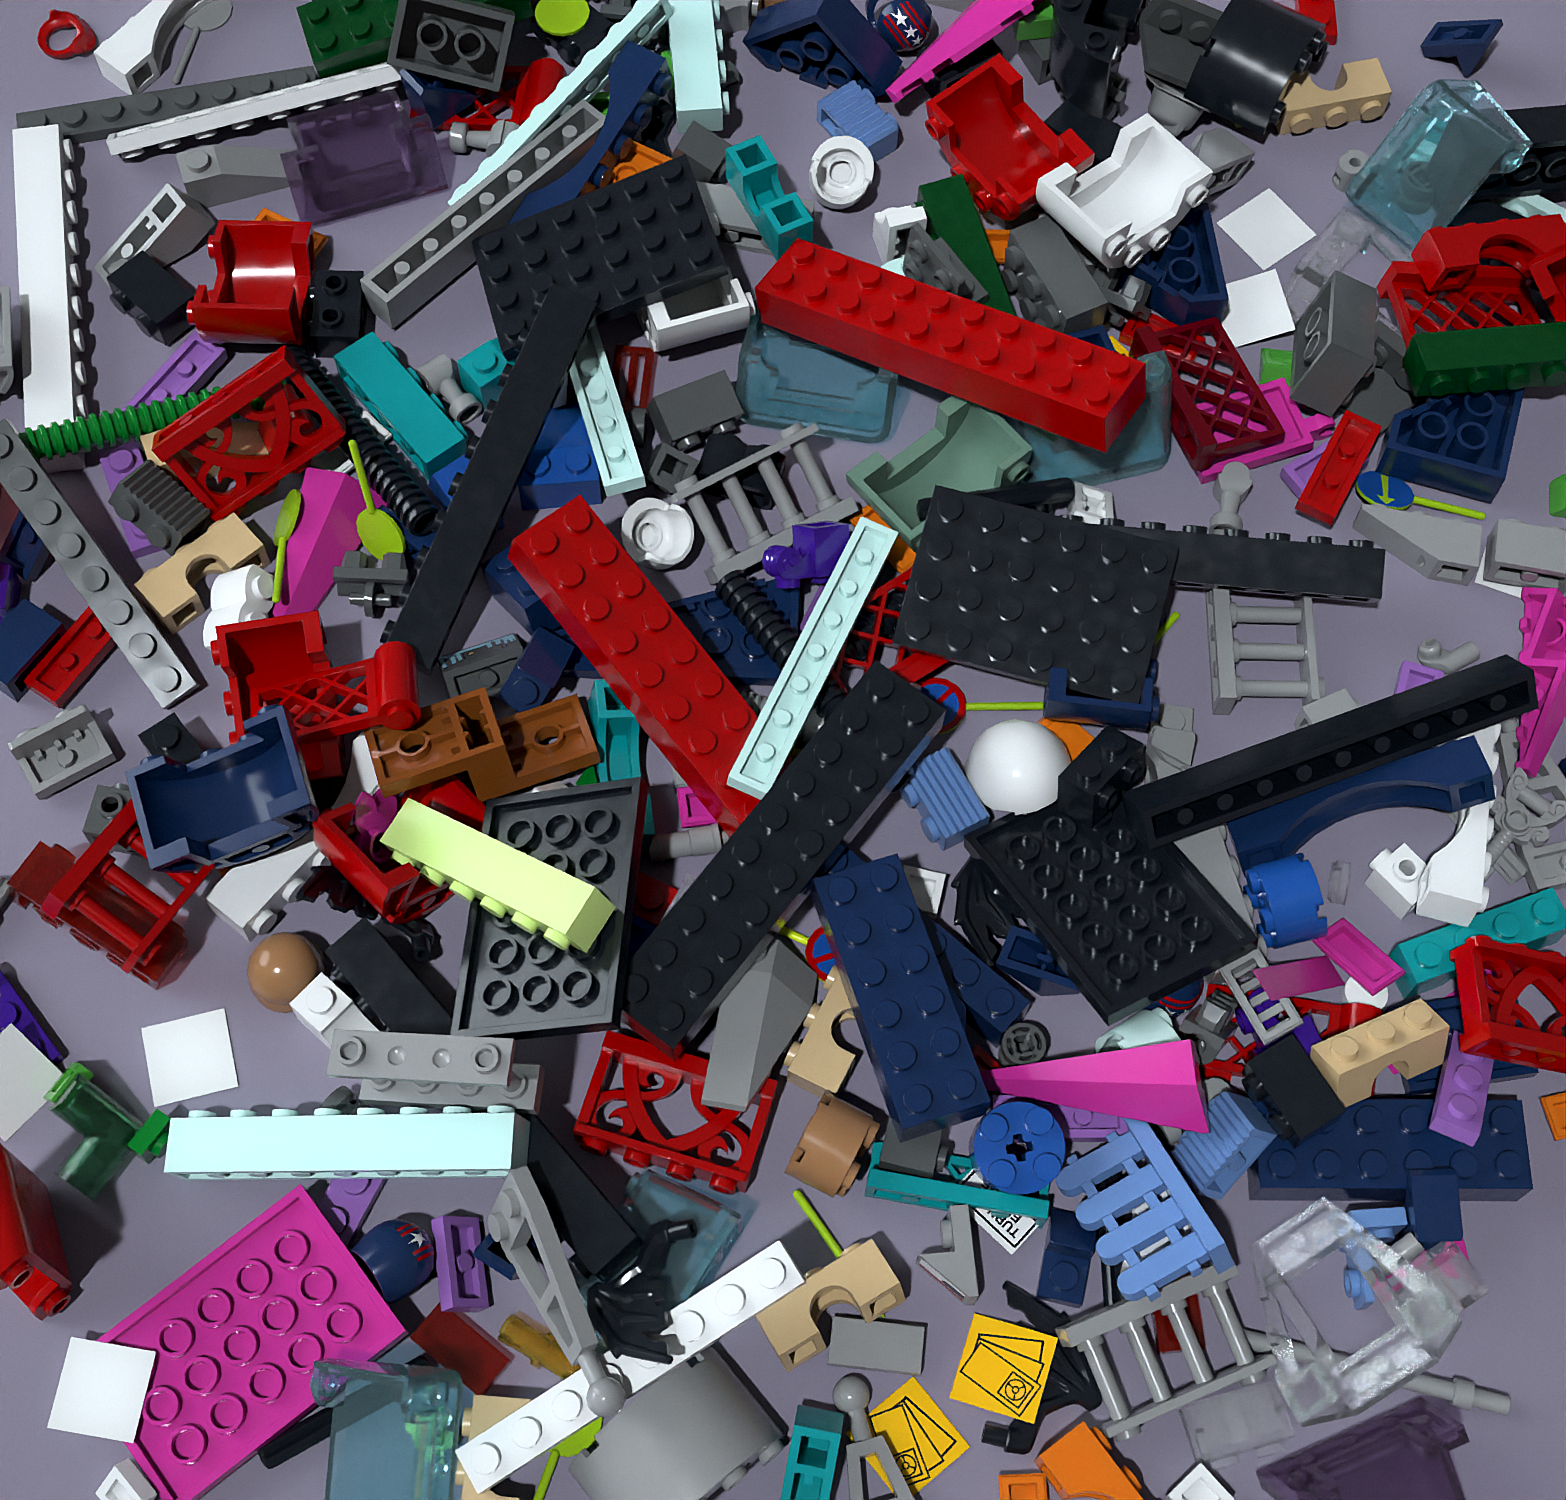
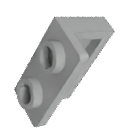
[7,704,117,801]

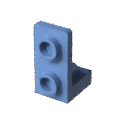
[1336,1207,1408,1310]

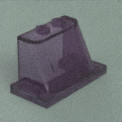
[279,89,448,226]
[1256,1397,1470,1500]

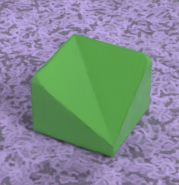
[1012,0,1053,41]

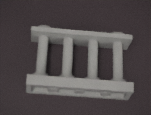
[667,421,859,585]
[1204,588,1325,715]
[326,1029,545,1115]
[1055,1257,1278,1442]

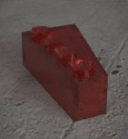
[7,841,188,990]

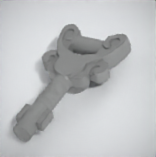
[1484,767,1566,883]

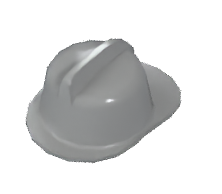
[1144,71,1211,137]

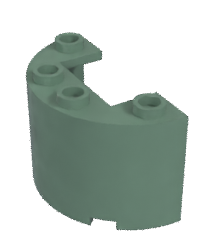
[846,395,1033,553]

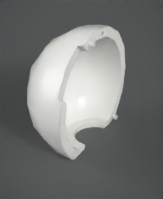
[965,719,1071,815]

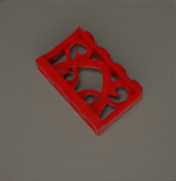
[152,345,346,522]
[1449,935,1566,1074]
[573,1031,778,1195]

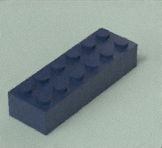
[812,853,990,1143]
[1247,1099,1533,1201]

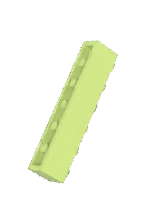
[380,798,616,953]

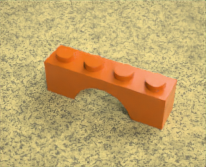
[1034,1421,1143,1500]

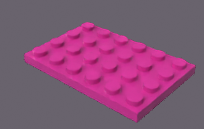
[96,1184,409,1500]

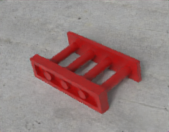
[40,798,226,974]

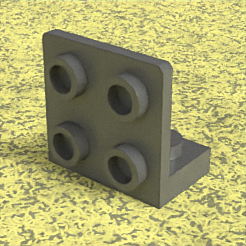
[1138,0,1223,89]
[902,223,988,304]
[1338,320,1424,438]

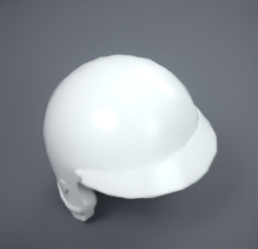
[809,136,874,209]
[621,498,694,570]

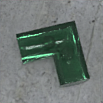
[48,1073,144,1201]

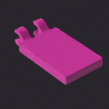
[1196,377,1336,485]

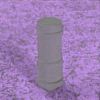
[649,823,729,862]

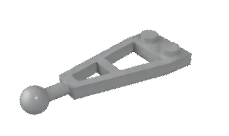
[1495,717,1566,894]
[488,1165,626,1418]
[832,1376,915,1500]

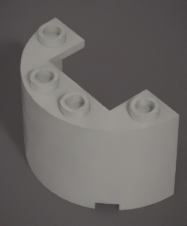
[569,1347,786,1500]

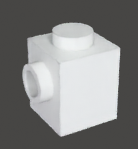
[1364,843,1427,920]

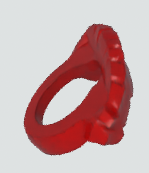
[37,9,96,59]

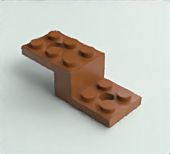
[363,687,601,802]

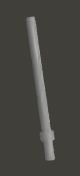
[1242,1329,1511,1415]

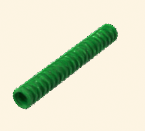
[17,379,286,462]

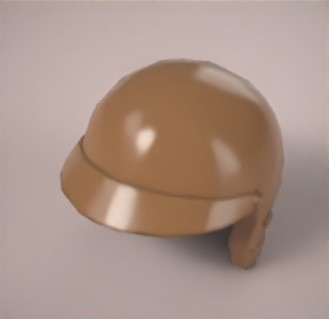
[247,932,327,1013]

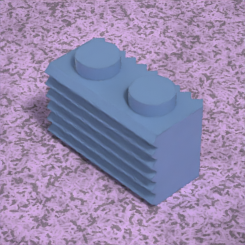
[816,80,899,162]
[900,747,990,851]
[1170,1091,1277,1200]

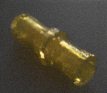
[497,1313,581,1380]

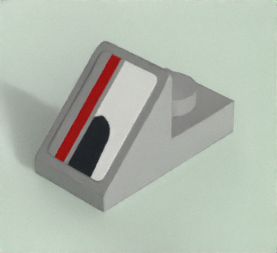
[916,1204,979,1306]

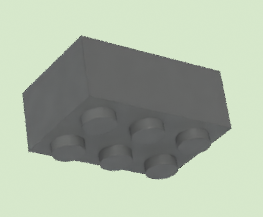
[387,0,515,92]
[1001,214,1108,334]
[1289,270,1379,417]

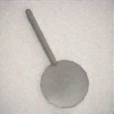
[172,0,233,85]

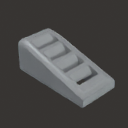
[1218,947,1304,1046]

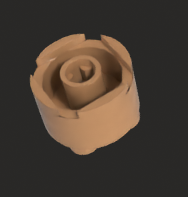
[784,1091,880,1198]

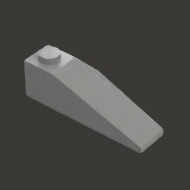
[701,939,818,1112]

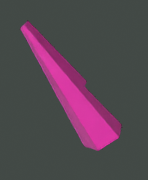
[885,0,1045,103]
[270,467,389,618]
[1515,587,1566,777]
[980,1039,1211,1134]

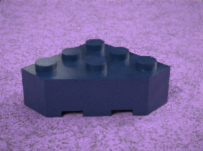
[742,0,903,98]
[1115,203,1229,326]
[1375,388,1525,503]

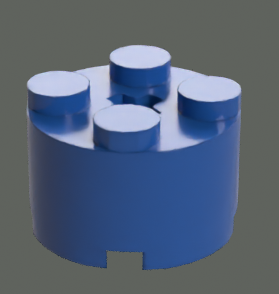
[1243,853,1328,950]
[969,1101,1065,1195]

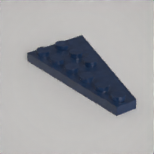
[552,578,799,686]

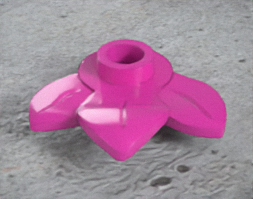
[353,789,398,866]

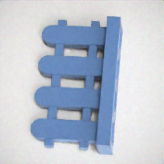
[1056,1118,1235,1302]

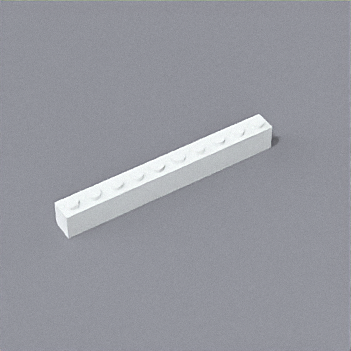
[12,124,88,473]

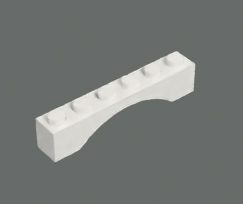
[93,0,214,95]
[1416,722,1501,927]
[204,730,421,943]

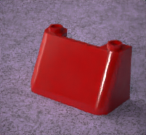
[0,1143,72,1321]

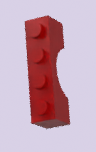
[1411,214,1566,292]

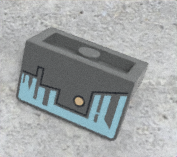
[437,633,523,699]

